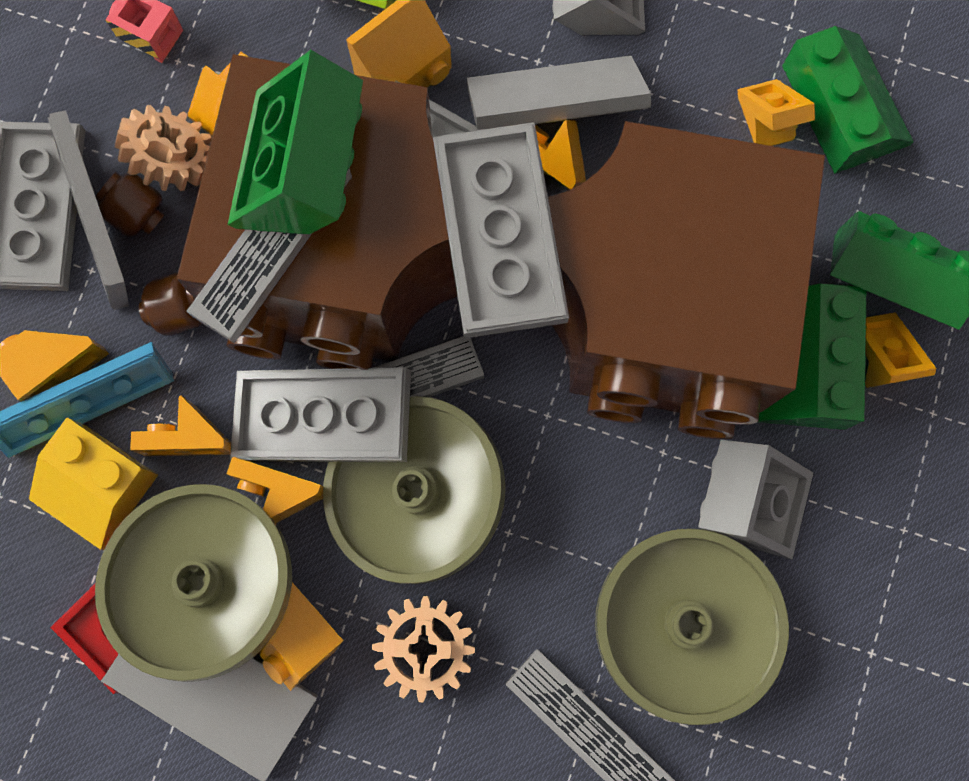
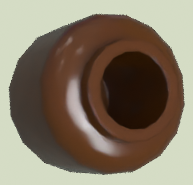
[95,172,164,237]
[139,273,202,336]

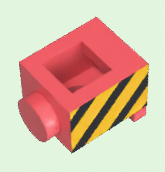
[105,0,184,63]

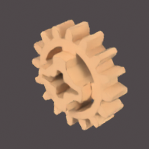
[115,105,212,191]
[372,596,475,702]

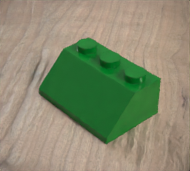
[782,26,914,174]
[227,50,364,235]
[830,211,969,330]
[758,284,866,430]

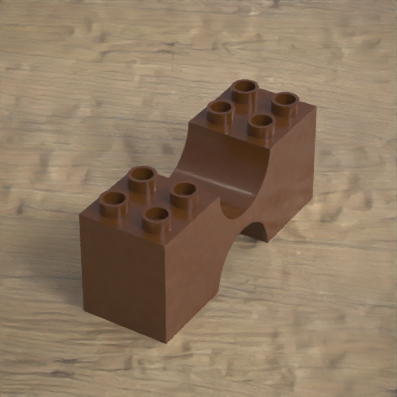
[177,54,825,439]

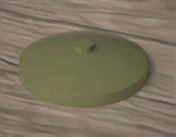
[323,396,506,584]
[95,484,292,682]
[595,529,789,725]

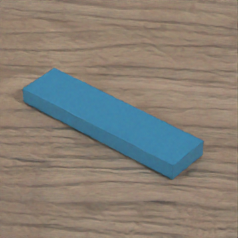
[0,342,174,458]

